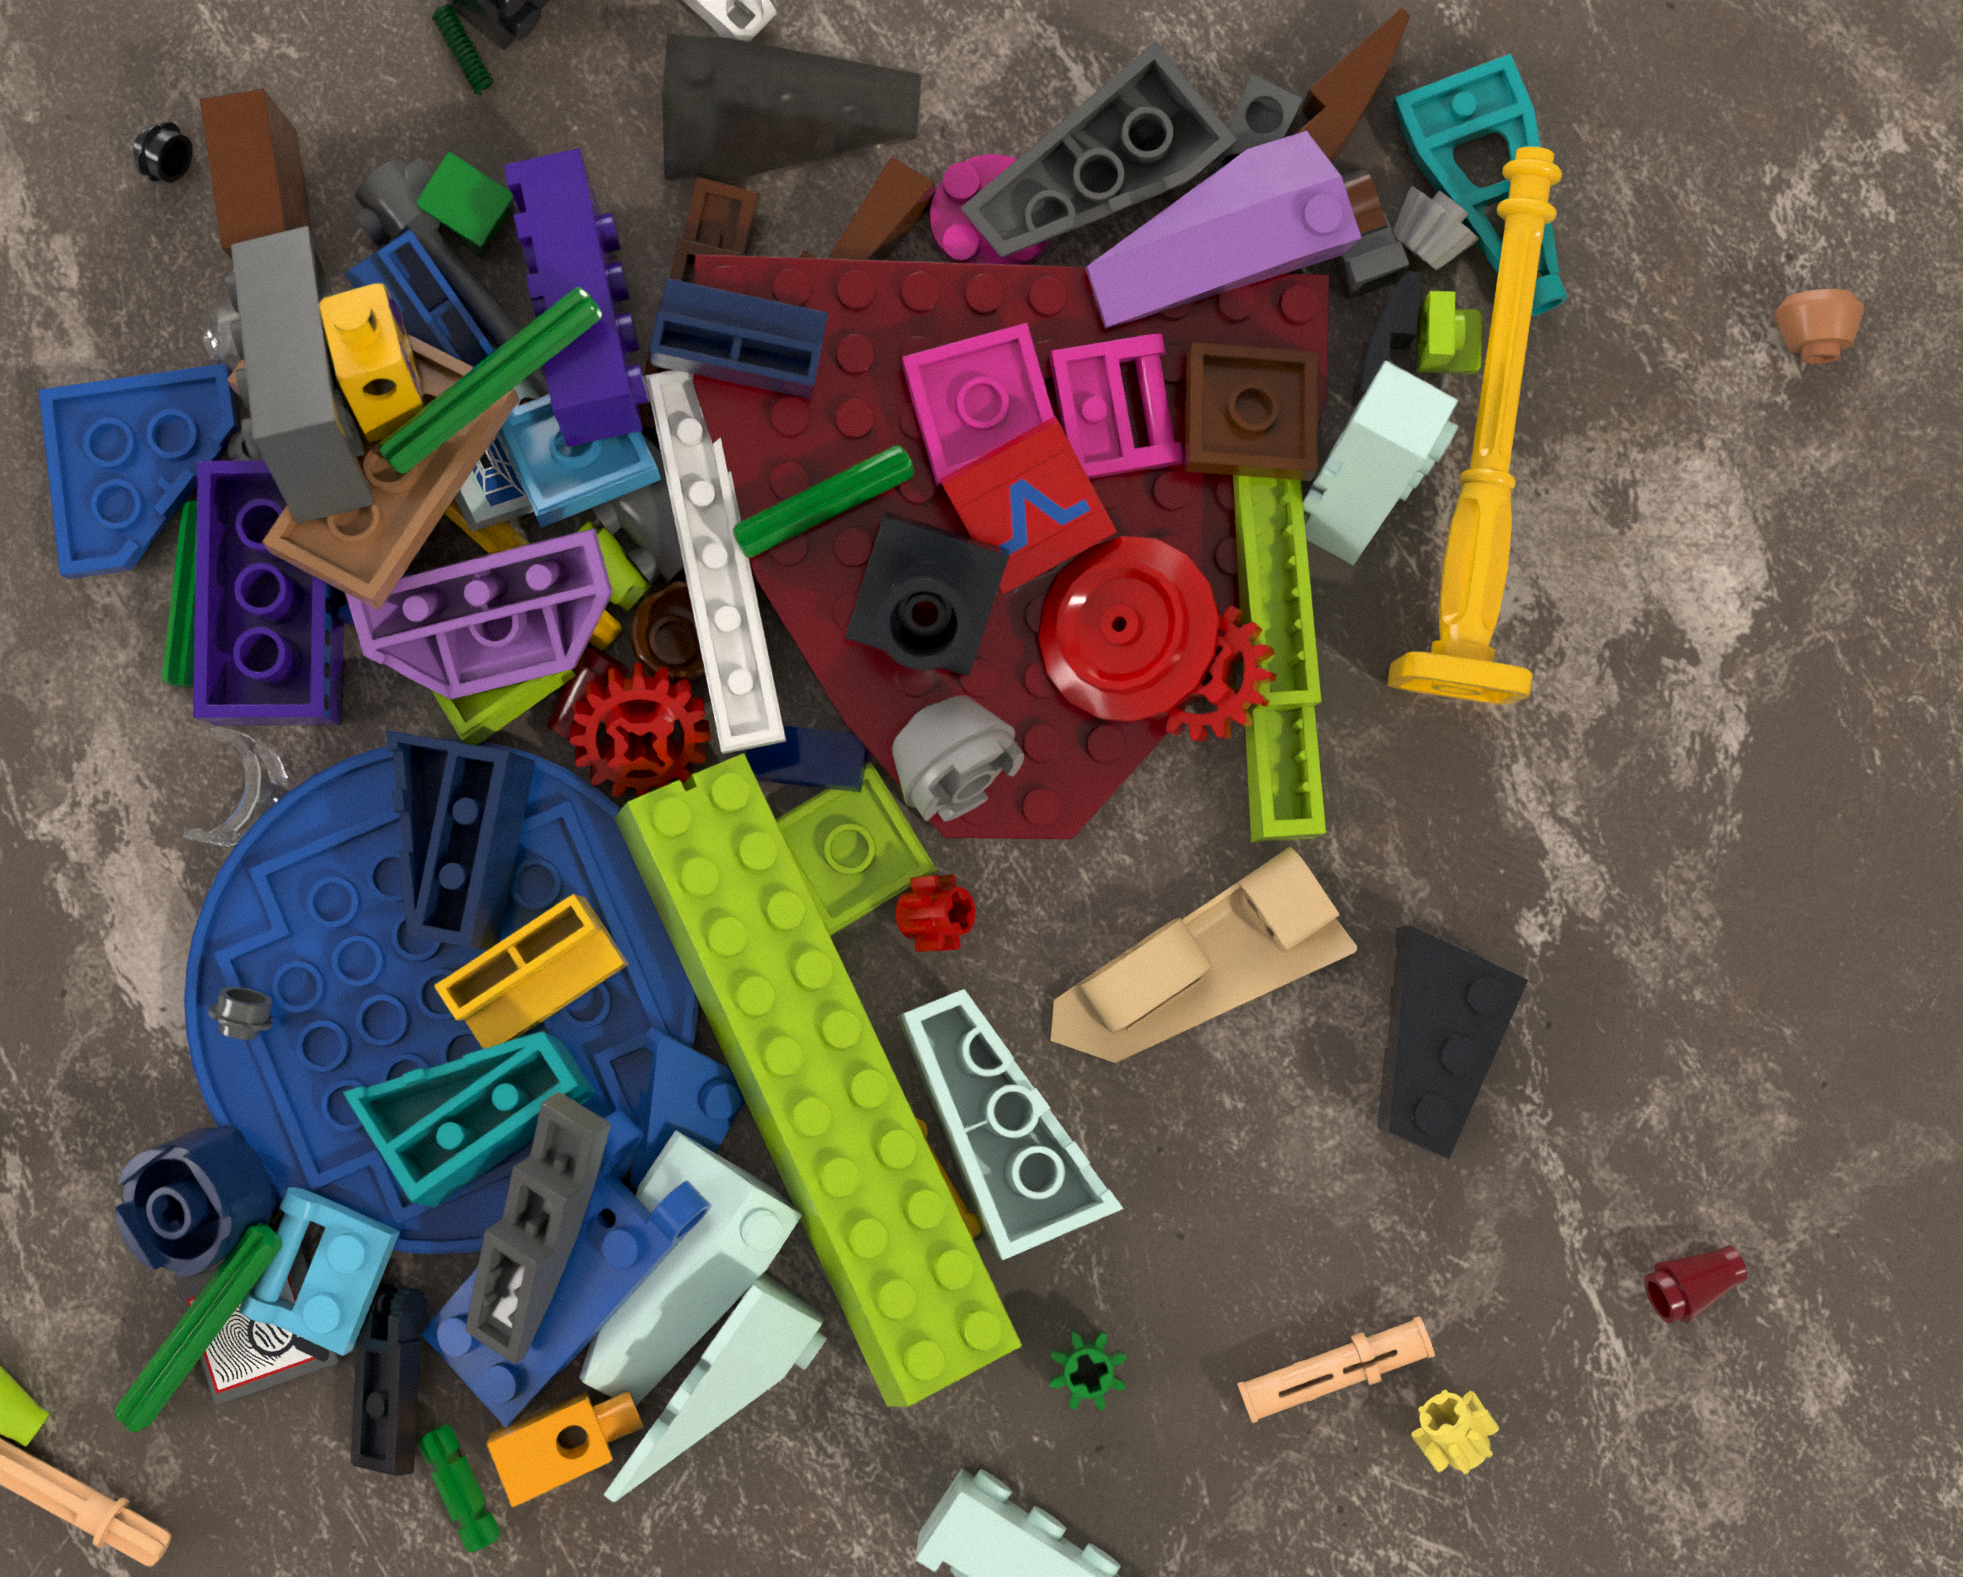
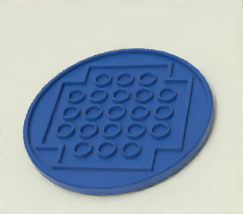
[184,739,700,1255]

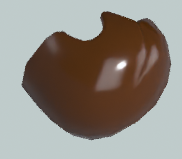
[629,581,706,683]

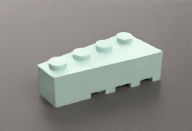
[1303,361,1458,565]
[896,989,1123,1260]

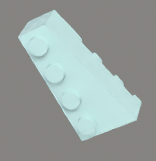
[916,1468,1121,1577]

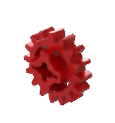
[1150,602,1276,742]
[570,663,710,798]

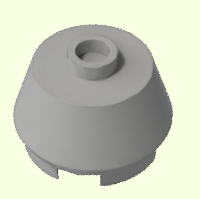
[892,696,1024,822]

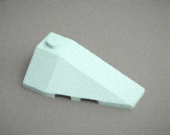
[579,1130,803,1406]
[604,1272,827,1502]

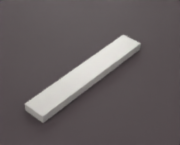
[646,370,786,754]

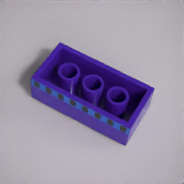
[193,460,344,726]

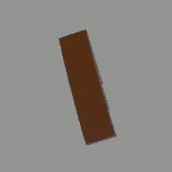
[1294,8,1411,164]
[639,177,761,430]

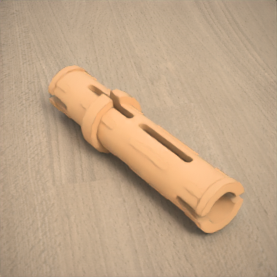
[1237,1316,1435,1423]

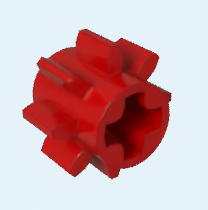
[896,874,976,952]

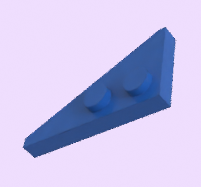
[630,1027,745,1190]

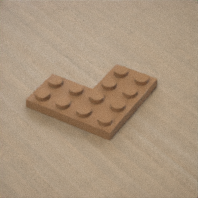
[227,335,520,610]

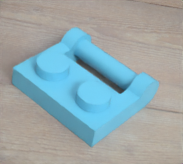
[239,1187,400,1356]

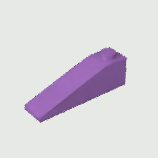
[1085,131,1361,330]

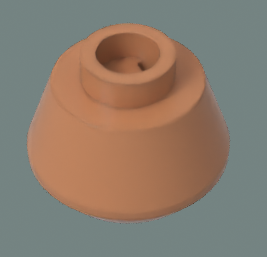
[1774,289,1864,364]

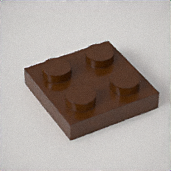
[1185,342,1318,481]

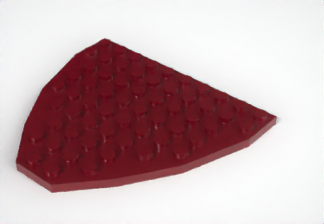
[693,254,1329,839]

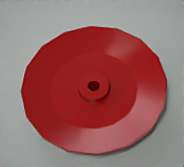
[1038,536,1220,722]

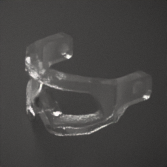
[182,725,289,848]

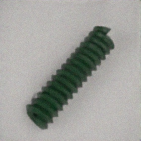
[432,4,494,96]

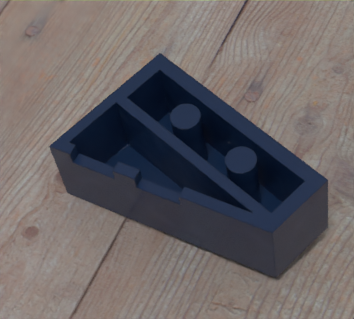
[386,730,535,950]

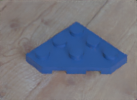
[38,363,241,579]

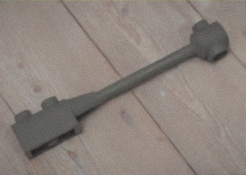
[354,157,686,585]

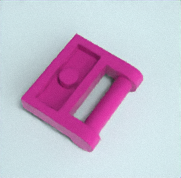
[1049,334,1185,479]

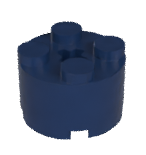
[115,1125,280,1277]

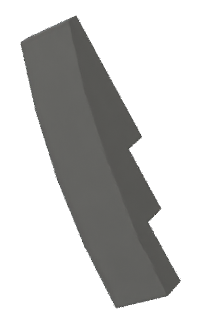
[465,1092,611,1365]

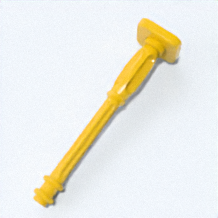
[1387,147,1562,705]

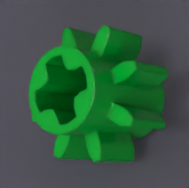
[1049,1329,1127,1411]

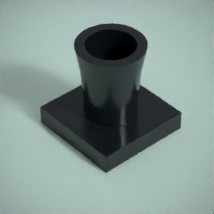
[845,511,1009,677]

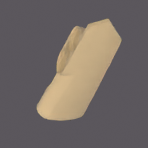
[1050,847,1357,1063]

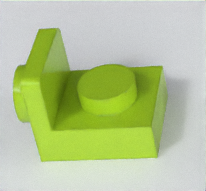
[1416,291,1482,374]

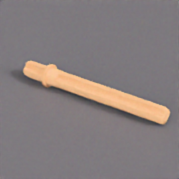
[0,1437,172,1567]

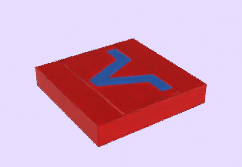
[940,416,1117,595]

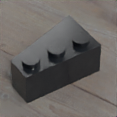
[1377,925,1528,1159]

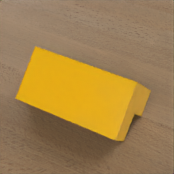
[434,894,629,1049]

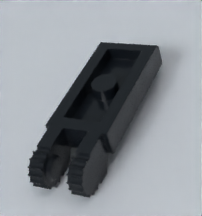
[350,1283,429,1476]

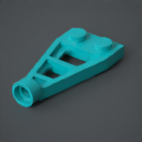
[1391,54,1568,318]

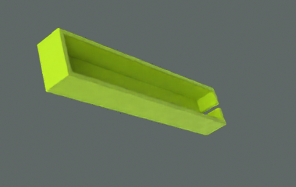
[614,753,1022,1407]

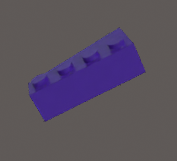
[504,148,649,447]

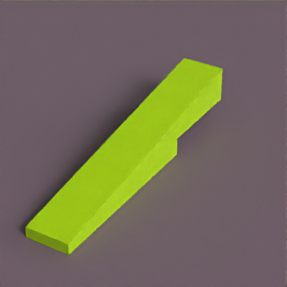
[1233,475,1326,843]

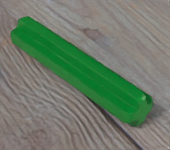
[733,445,915,558]
[161,501,197,688]

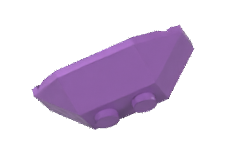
[345,529,613,699]

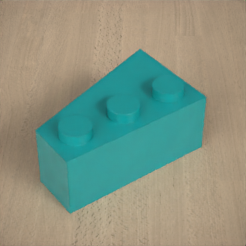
[342,1031,596,1207]

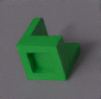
[417,151,515,258]

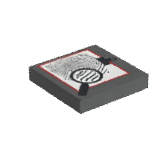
[176,1238,344,1407]

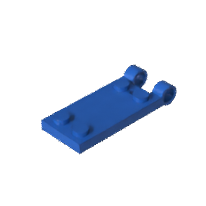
[422,1110,712,1428]

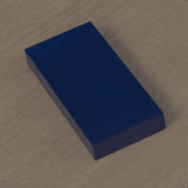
[746,726,868,792]

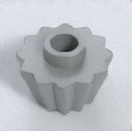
[1393,186,1479,271]

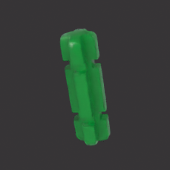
[417,1424,500,1553]

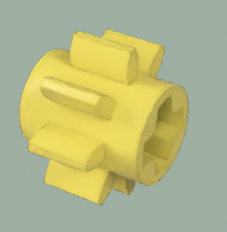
[1411,1389,1499,1474]

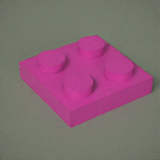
[901,323,1054,485]

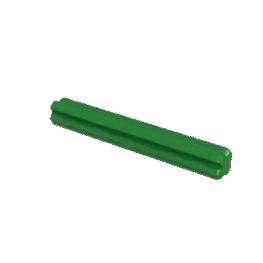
[378,287,603,474]
[115,1223,282,1433]

